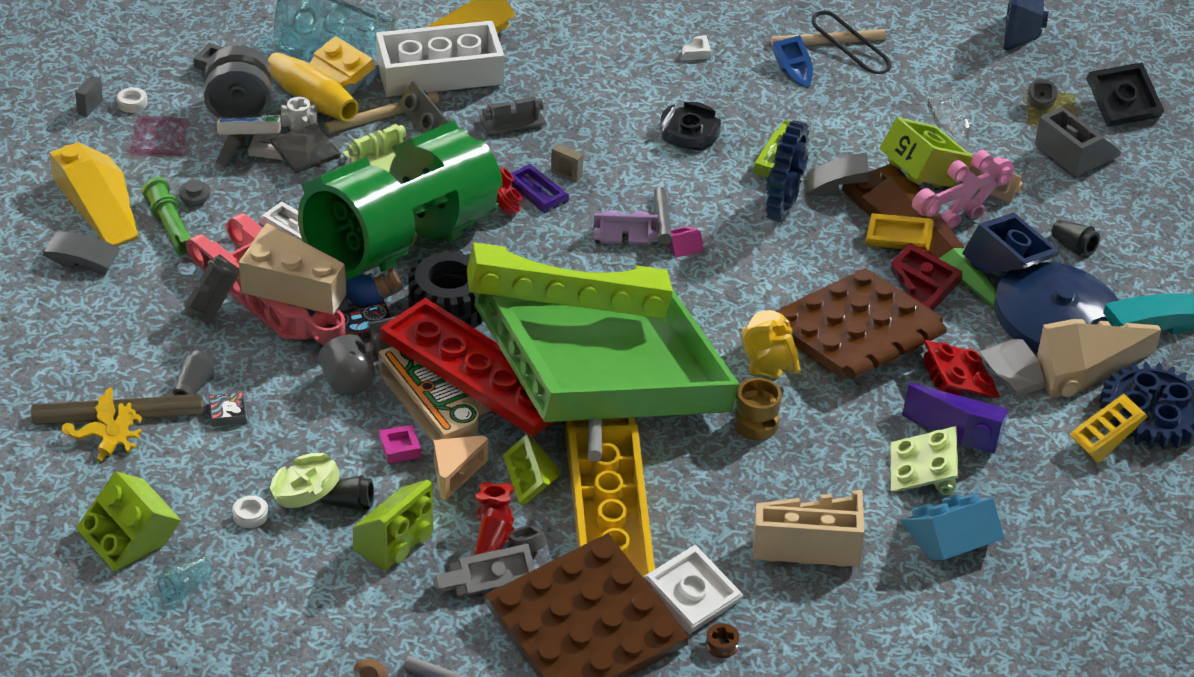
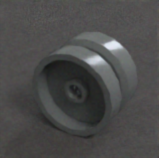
[204,45,272,119]

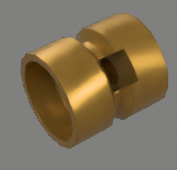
[734,378,782,440]

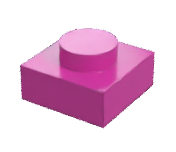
[379,424,421,464]

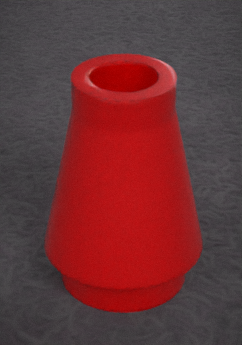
[473,508,515,555]

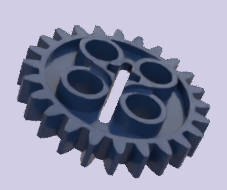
[766,120,809,223]
[1099,362,1194,450]

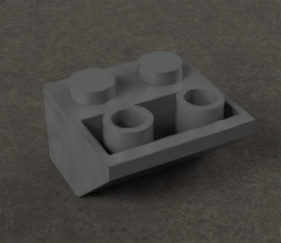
[1035,107,1121,177]

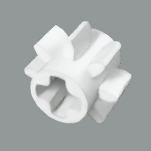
[281,97,317,133]

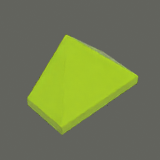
[503,434,561,505]

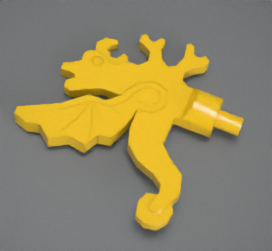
[61,387,142,462]

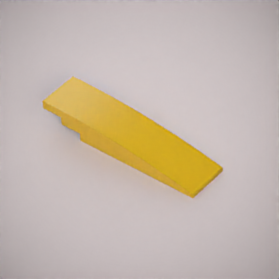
[564,417,655,578]

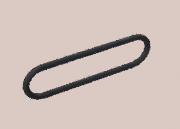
[811,10,892,74]

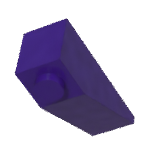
[902,383,1009,454]

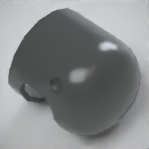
[318,334,375,395]

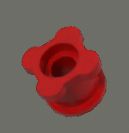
[476,482,514,521]

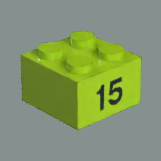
[879,117,973,189]

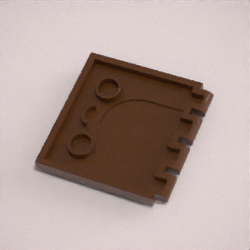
[775,268,947,380]

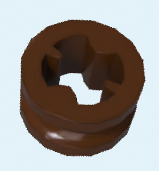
[706,623,740,658]

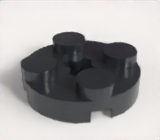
[660,102,721,151]

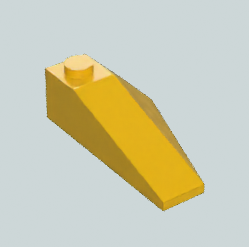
[427,0,516,33]
[49,142,138,246]

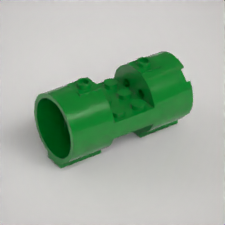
[298,120,502,279]

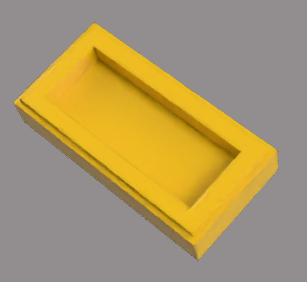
[865,213,935,252]

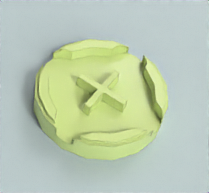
[270,453,340,508]

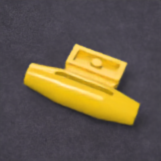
[267,36,376,122]

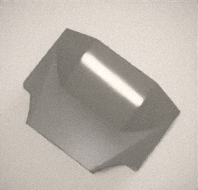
[979,339,1045,397]

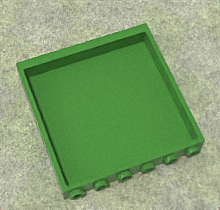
[474,288,740,422]

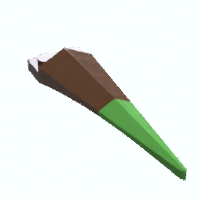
[842,164,997,311]

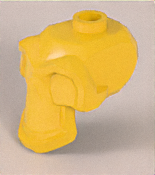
[741,310,801,379]

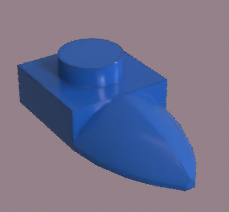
[772,35,813,88]

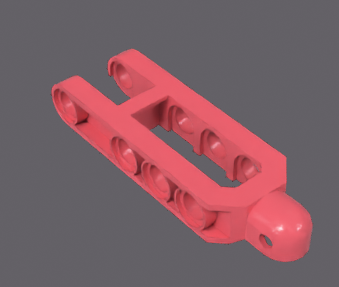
[186,213,346,345]

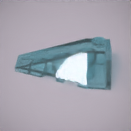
[274,0,397,50]

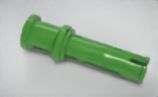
[142,177,191,255]

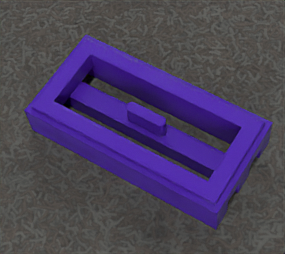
[511,164,569,214]

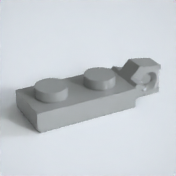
[433,544,535,597]

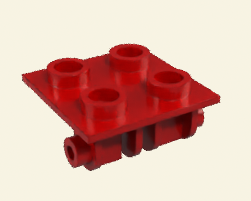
[923,340,1001,398]

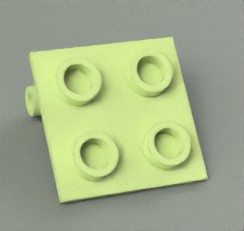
[343,124,406,173]
[891,426,958,496]

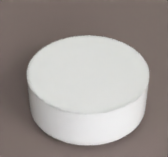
[117,87,148,113]
[232,496,268,528]

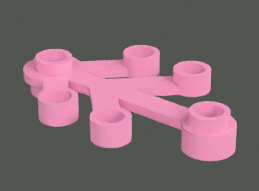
[912,150,1014,229]

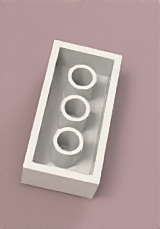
[376,21,504,97]

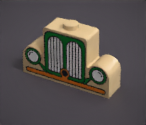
[378,347,492,444]

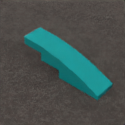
[1103,293,1194,335]

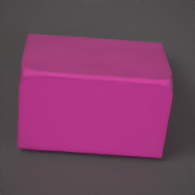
[667,226,704,258]

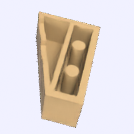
[239,223,346,315]
[753,490,864,567]

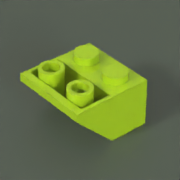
[76,471,182,571]
[353,480,434,571]

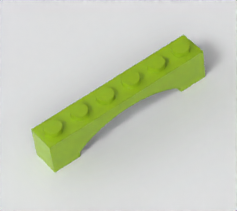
[467,242,673,319]

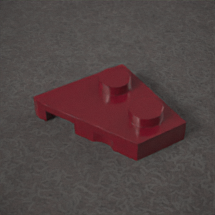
[891,243,963,311]

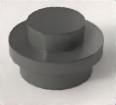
[178,180,210,206]

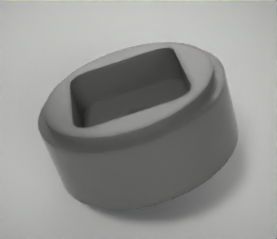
[1027,79,1058,110]
[508,526,545,553]

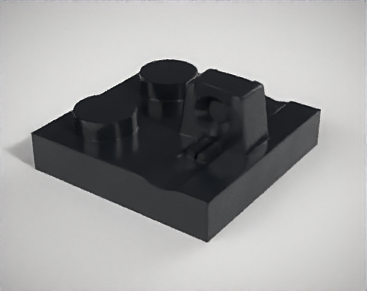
[1086,62,1165,127]

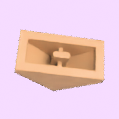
[434,435,488,501]

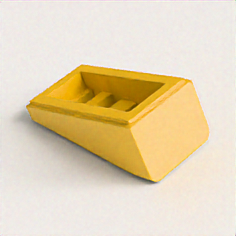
[1070,393,1148,463]

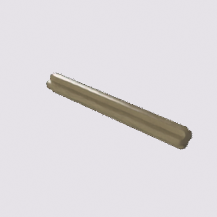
[31,394,204,424]

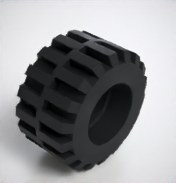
[408,250,484,328]

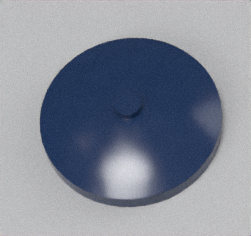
[994,262,1119,353]

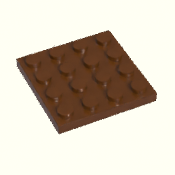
[484,533,689,677]

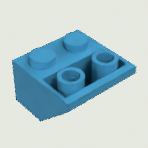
[900,493,1005,560]

